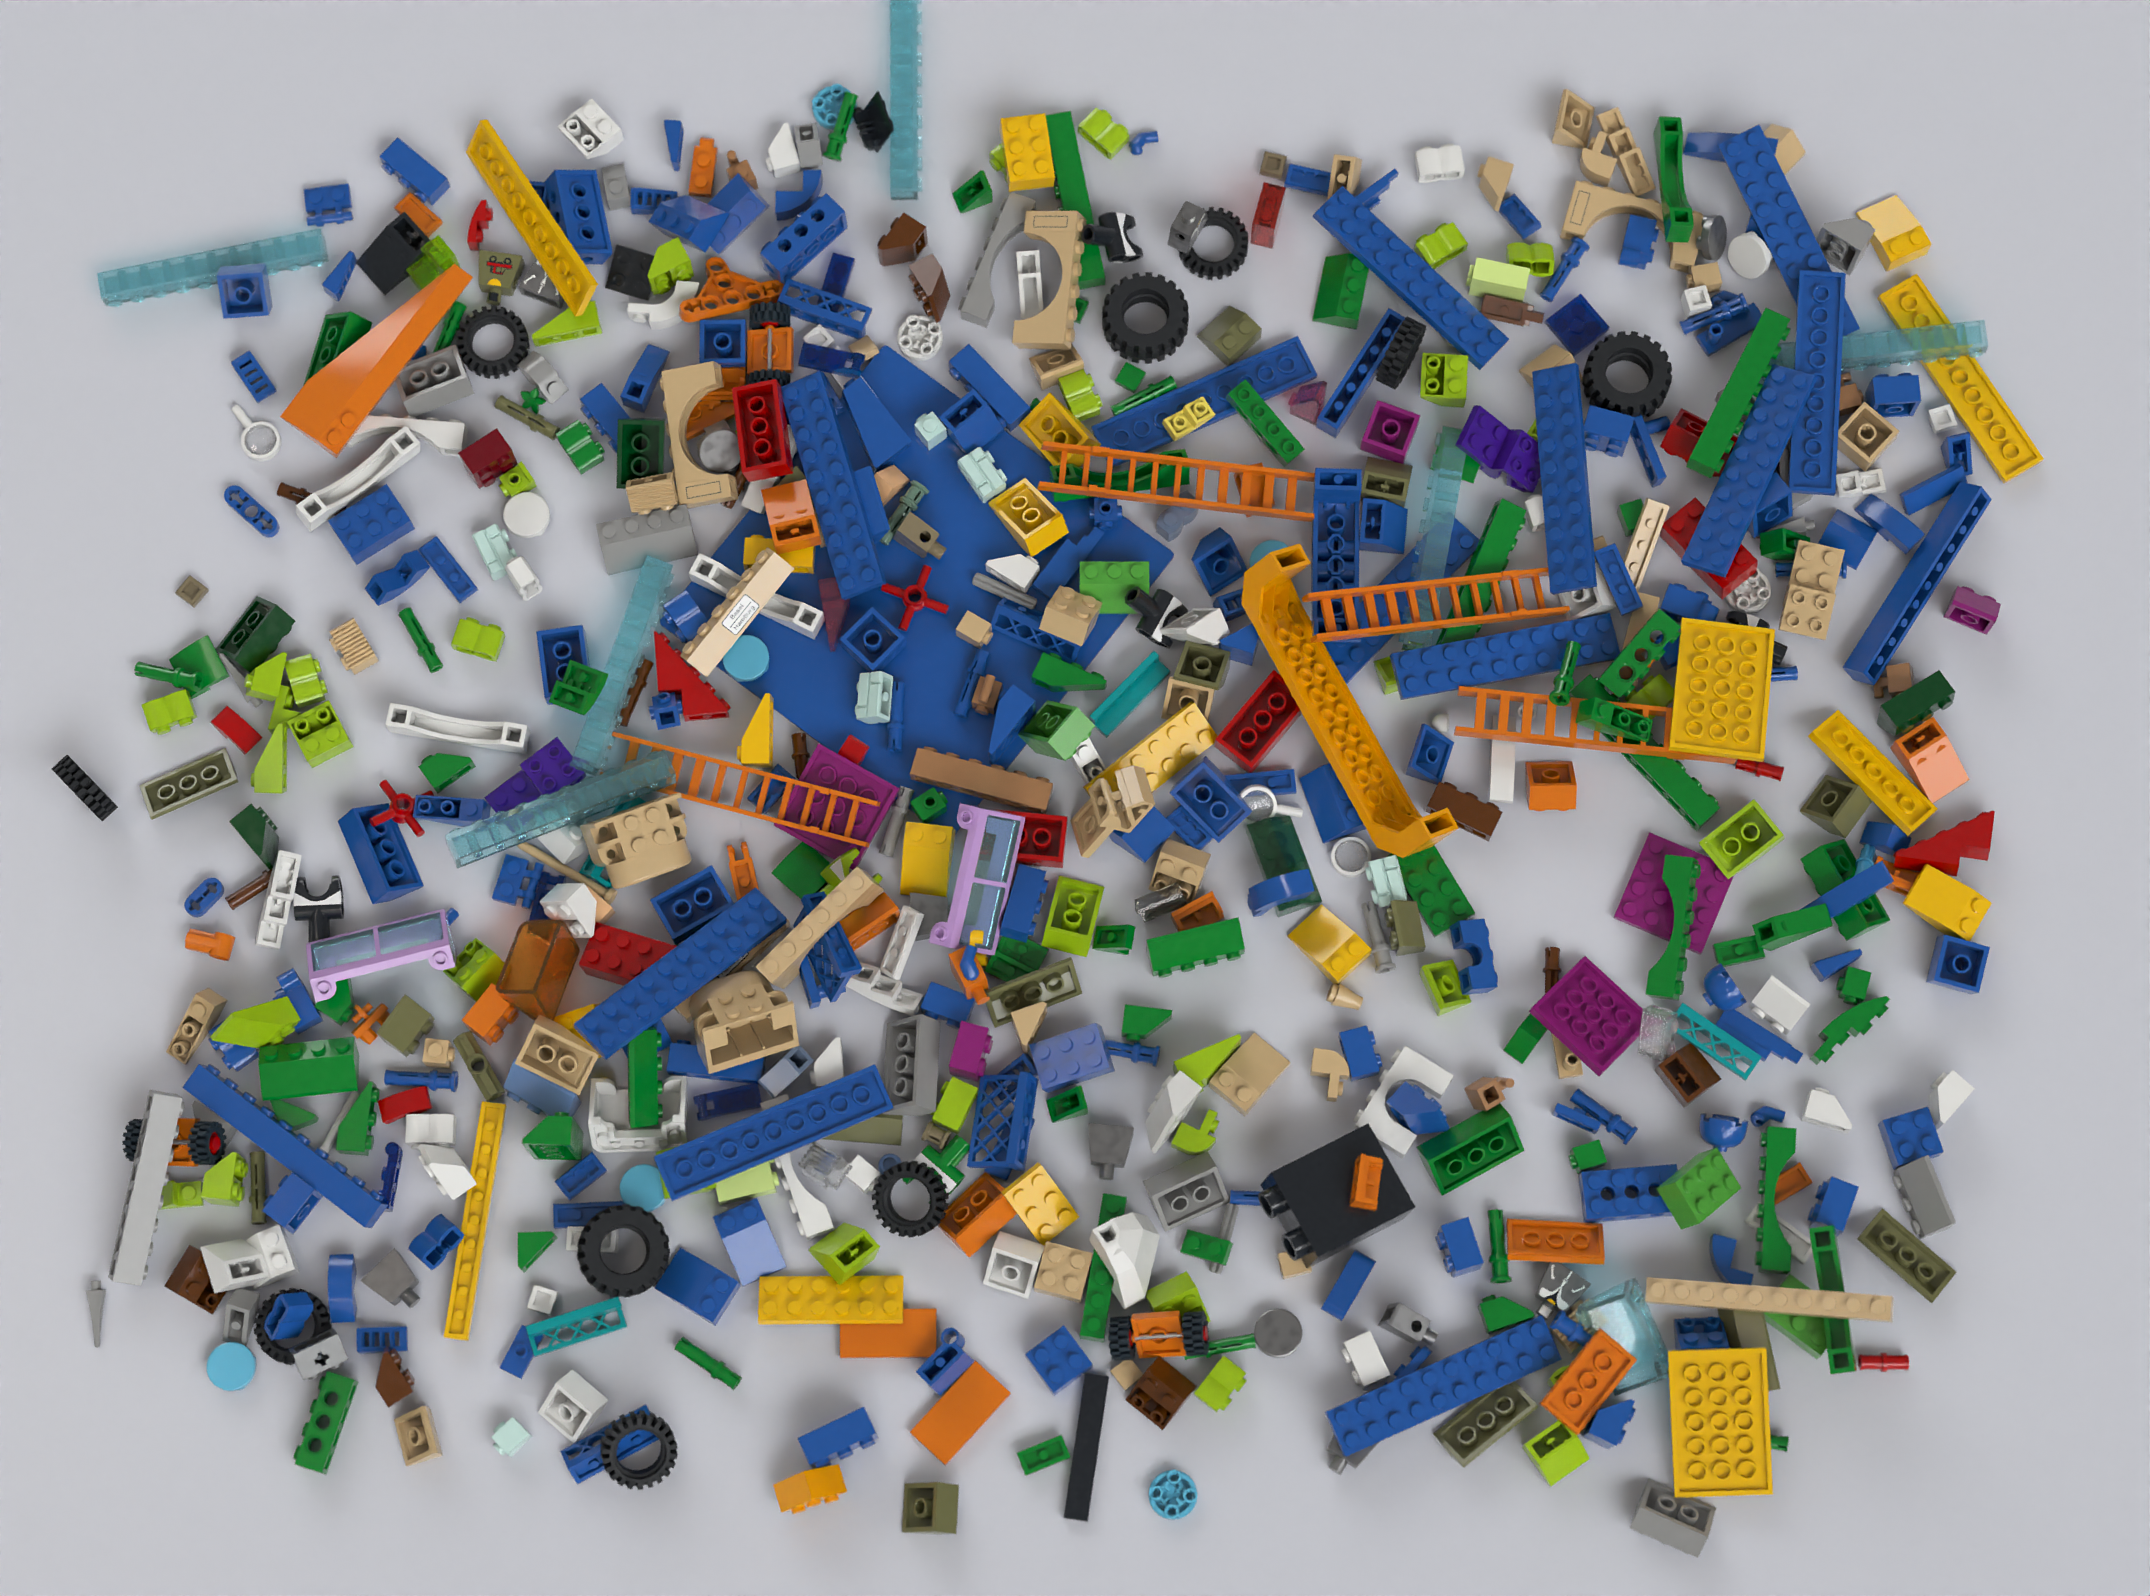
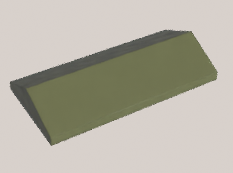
[139,748,238,820]
[985,957,1082,1028]
[823,1114,904,1146]
[1857,1208,1957,1303]
[1717,1309,1781,1392]
[1434,1381,1538,1468]

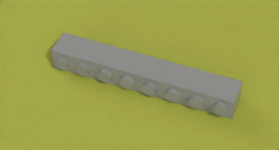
[108,1090,184,1286]

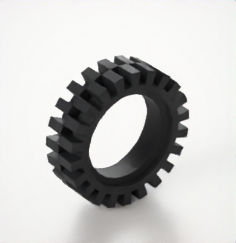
[1178,207,1249,280]
[456,305,530,379]
[1376,316,1427,389]
[52,755,118,822]
[872,1161,949,1238]
[254,1288,332,1365]
[600,1411,678,1490]

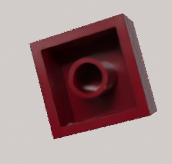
[458,428,518,489]

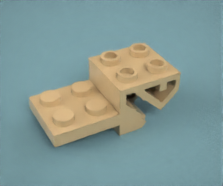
[1778,540,1845,640]
[1070,765,1155,858]

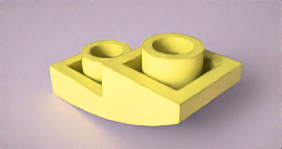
[1162,396,1215,442]

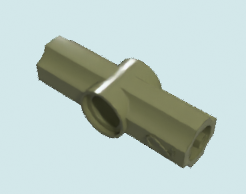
[453,1031,505,1102]

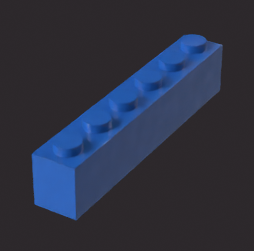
[1316,308,1405,438]

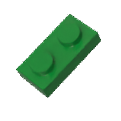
[1712,935,1765,967]
[1180,1229,1233,1266]
[1017,1435,1071,1476]

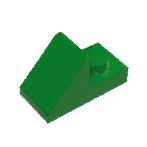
[1092,924,1136,955]

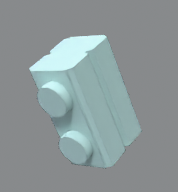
[957,447,1007,503]
[472,524,517,580]
[855,671,893,724]
[1365,855,1408,908]

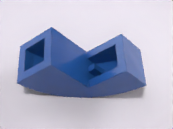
[775,170,823,221]
[365,550,430,606]
[1709,1234,1754,1285]
[328,1254,357,1323]

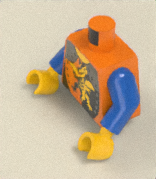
[948,930,990,1005]

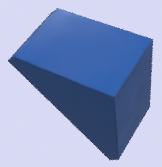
[1940,432,1973,476]
[1859,821,1912,856]

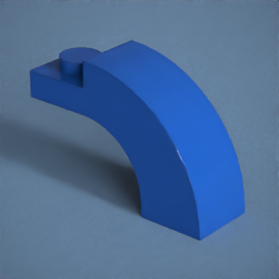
[1247,869,1315,917]

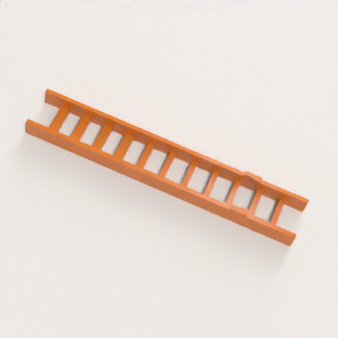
[1037,441,1315,522]
[1302,567,1570,643]
[1454,686,1737,764]
[599,731,881,848]

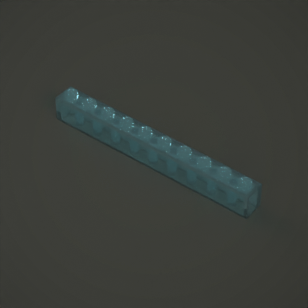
[890,0,923,200]
[97,228,329,307]
[1761,320,1988,381]
[1398,426,1466,651]
[569,555,674,776]
[445,750,676,869]

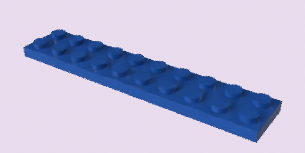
[1717,124,1860,337]
[1312,186,1509,370]
[1788,270,1846,496]
[1091,336,1317,468]
[1532,363,1597,595]
[1681,364,1816,578]
[781,371,886,600]
[1323,512,1479,685]
[1390,613,1620,700]
[574,887,787,1060]
[653,1064,894,1202]
[1324,1315,1562,1457]

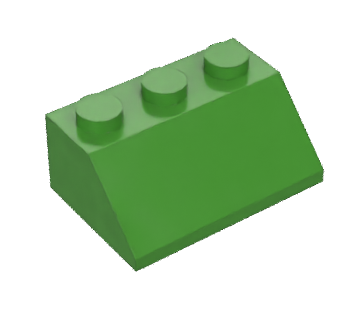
[1080,561,1149,614]

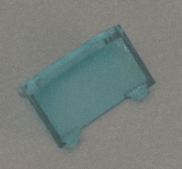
[1575,1278,1669,1396]

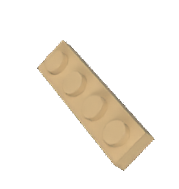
[1623,498,1670,592]

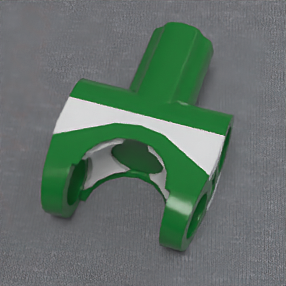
[902,1134,970,1204]

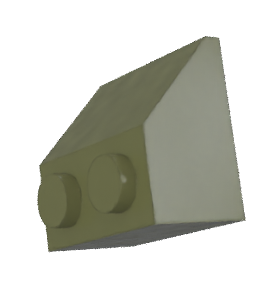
[1197,306,1262,367]
[1173,641,1231,690]
[1800,775,1872,838]
[376,994,435,1057]
[902,1482,959,1534]

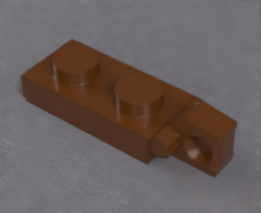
[1480,293,1544,327]

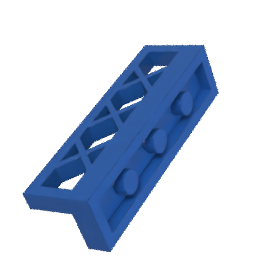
[777,278,872,340]
[991,597,1081,663]
[560,1404,659,1484]

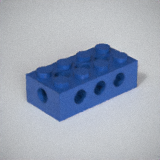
[545,170,613,264]
[760,193,848,285]
[1578,1164,1678,1223]

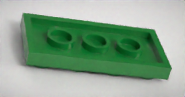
[1387,845,1475,937]

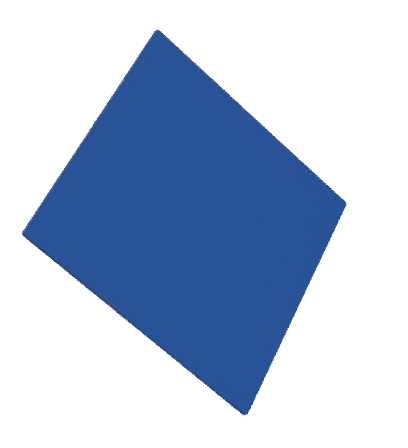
[660,346,1174,835]

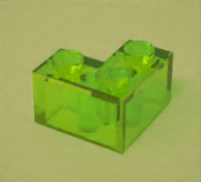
[406,235,460,291]

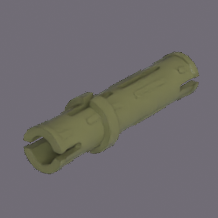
[495,395,560,440]
[249,1151,268,1225]

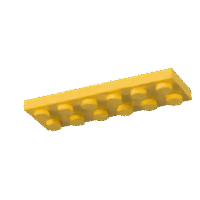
[1083,701,1218,796]
[1808,710,1938,836]
[758,1275,904,1325]

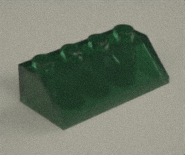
[1246,816,1322,917]

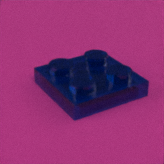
[1545,294,1610,357]

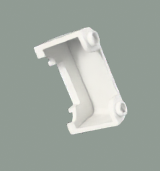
[588,1075,688,1153]

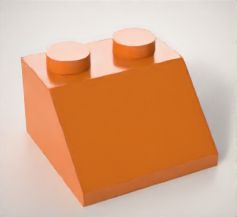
[1525,761,1577,811]

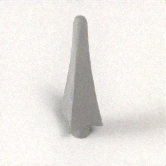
[1751,517,1815,538]
[219,653,263,708]
[86,1281,106,1348]

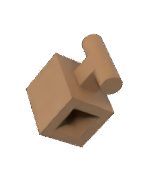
[726,151,758,190]
[1839,372,1864,416]
[1873,663,1915,699]
[972,674,1003,715]
[1464,1077,1514,1111]

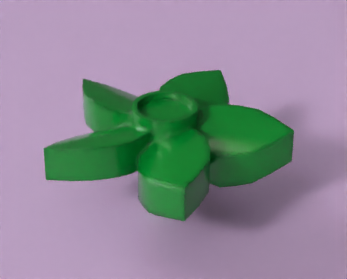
[520,387,546,415]

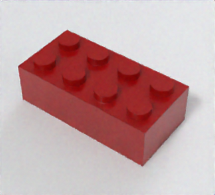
[732,379,793,482]
[1660,497,1758,599]
[1214,670,1302,773]
[978,809,1068,868]
[578,922,677,986]

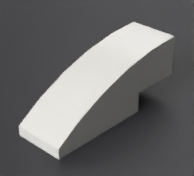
[1016,250,1043,320]

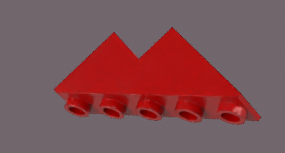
[654,631,731,722]
[1893,811,1995,877]

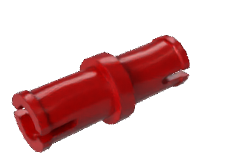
[1735,759,1784,781]
[1858,1353,1909,1372]

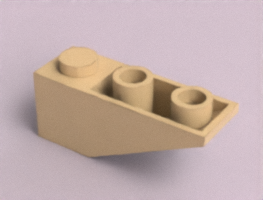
[166,988,228,1064]

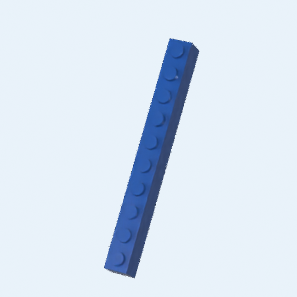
[1843,482,1992,686]
[182,1064,388,1228]

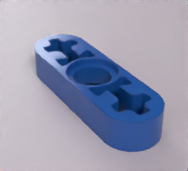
[224,485,279,538]

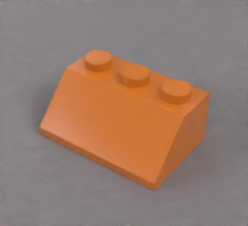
[839,892,900,951]
[938,1172,1017,1258]

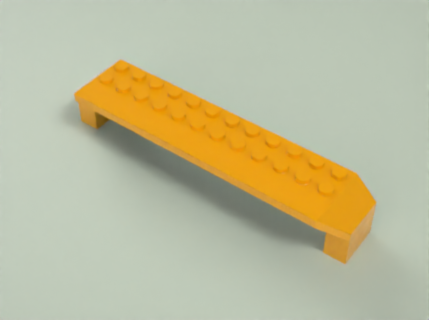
[1241,543,1459,858]

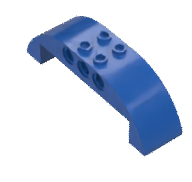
[1311,468,1362,642]

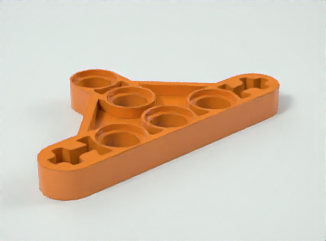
[679,257,784,322]

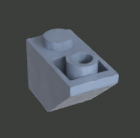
[758,1045,814,1098]

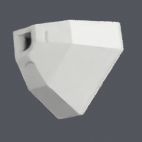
[1089,1212,1160,1310]

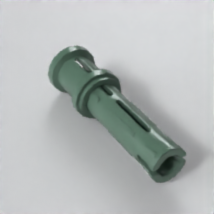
[879,480,929,546]

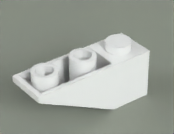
[1070,738,1106,784]

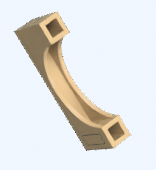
[1560,181,1704,273]
[1012,211,1086,350]
[660,361,738,509]
[756,866,884,989]

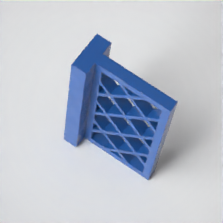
[793,891,862,1003]
[967,1072,1038,1171]

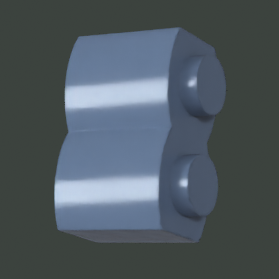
[1156,491,1199,542]

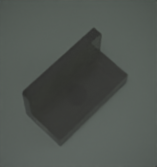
[1135,882,1187,923]

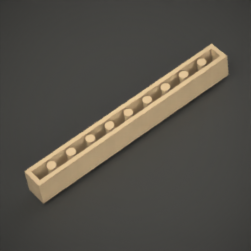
[1645,1277,1894,1323]

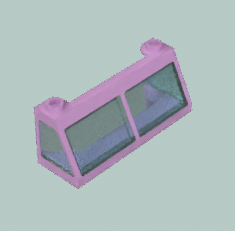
[929,803,1026,955]
[306,908,457,1002]

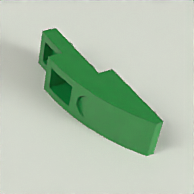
[1810,996,1890,1065]

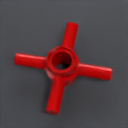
[881,565,949,631]
[369,780,434,837]

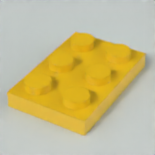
[1001,1162,1079,1245]

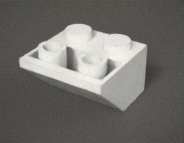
[557,98,624,159]
[532,800,594,865]
[539,883,597,938]
[417,1144,477,1200]
[201,1239,269,1293]

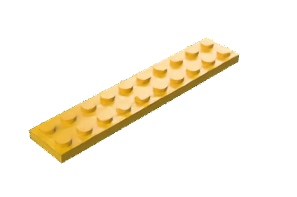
[466,119,598,316]
[1877,273,2044,484]

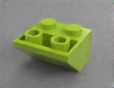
[647,237,694,296]
[1420,353,1468,408]
[287,700,354,768]
[443,938,511,1002]
[201,1152,248,1207]
[808,1222,880,1285]
[1145,1271,1211,1323]
[1522,1420,1590,1487]

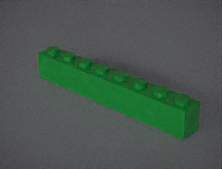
[1046,111,1105,290]
[1686,308,1791,479]
[1436,498,1527,645]
[1569,674,1720,831]

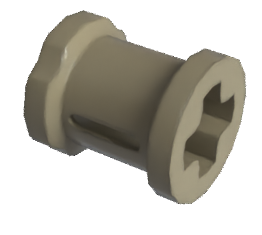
[921,1121,952,1150]

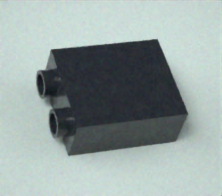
[1258,1123,1415,1269]

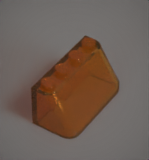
[496,920,580,1021]

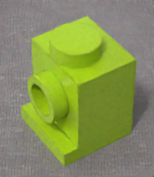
[498,461,537,498]

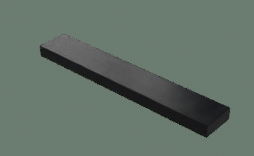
[1064,1373,1109,1522]

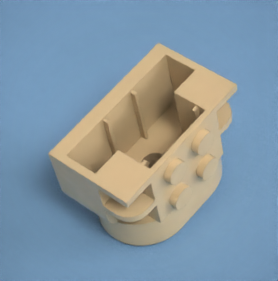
[580,793,692,889]
[689,970,799,1074]

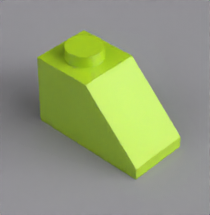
[244,652,287,702]

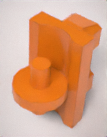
[351,1002,390,1045]

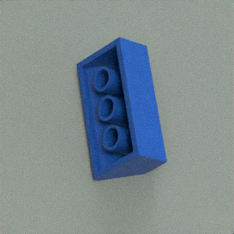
[338,803,424,904]

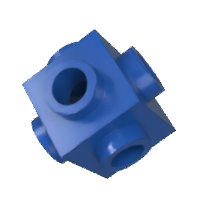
[1090,497,1122,530]
[649,692,683,730]

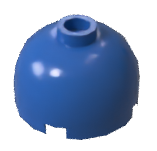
[1702,963,1747,1011]
[1699,1113,1748,1152]

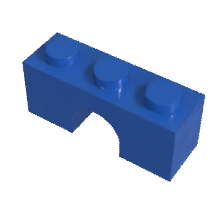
[1449,919,1498,995]

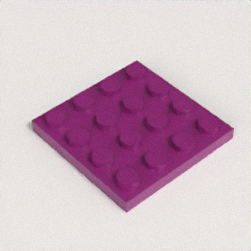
[774,743,900,870]
[1613,832,1734,955]
[1528,956,1654,1076]

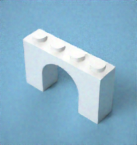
[1353,1046,1454,1159]

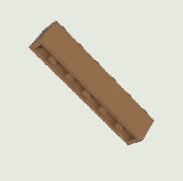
[910,746,1053,814]

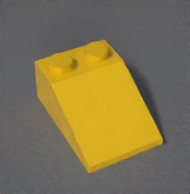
[1856,195,1932,272]
[1019,392,1101,467]
[988,478,1069,557]
[737,693,774,768]
[900,822,956,898]
[1902,864,1992,941]
[1287,904,1372,985]

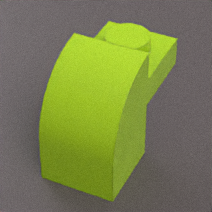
[1171,1109,1220,1155]

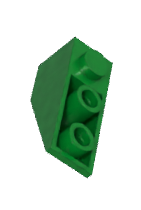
[1031,652,1107,692]
[1575,697,1653,743]
[1752,904,1833,951]
[336,1081,380,1156]

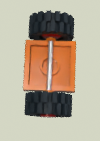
[747,302,794,387]
[122,1118,227,1167]
[1108,1311,1209,1361]

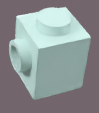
[914,411,947,450]
[491,1417,532,1457]

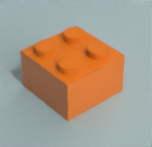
[462,983,520,1046]

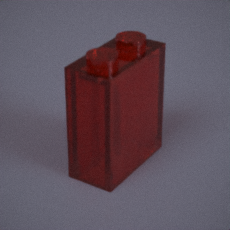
[1251,182,1286,249]

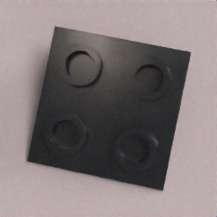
[852,91,894,153]
[605,244,654,301]

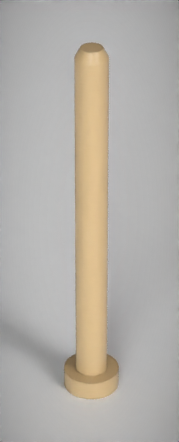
[517,840,617,905]

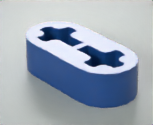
[184,878,224,918]

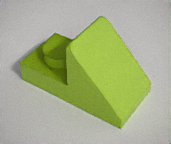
[268,685,301,734]
[158,1180,204,1210]

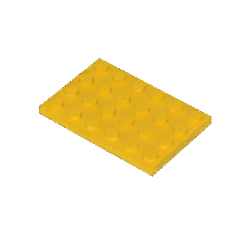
[1669,617,1775,762]
[1668,1347,1773,1497]

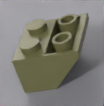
[1360,457,1413,507]
[1384,900,1426,956]

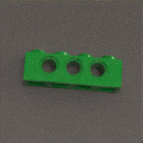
[1225,379,1305,467]
[1598,608,1681,698]
[293,1371,359,1475]

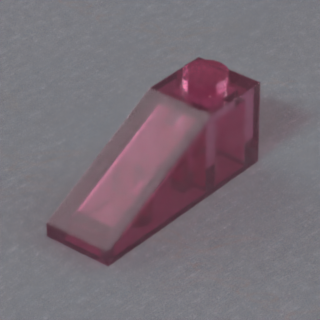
[1288,381,1328,425]
[818,577,851,652]

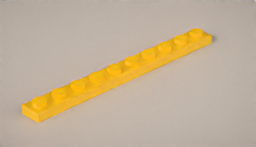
[444,1101,506,1341]

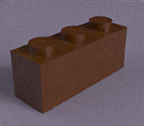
[1425,782,1502,842]

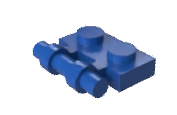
[304,184,353,227]
[492,854,544,910]

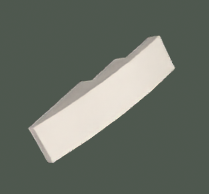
[741,424,797,514]
[1489,715,1516,803]
[255,850,302,950]
[831,962,924,1016]

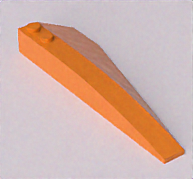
[280,264,473,458]

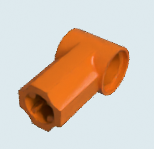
[185,929,235,961]

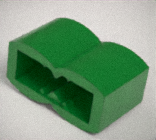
[555,419,605,475]

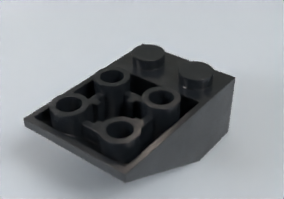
[356,212,437,295]

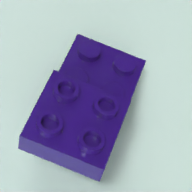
[1455,405,1541,493]
[484,737,587,835]

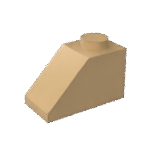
[1327,154,1362,200]
[1477,156,1514,212]

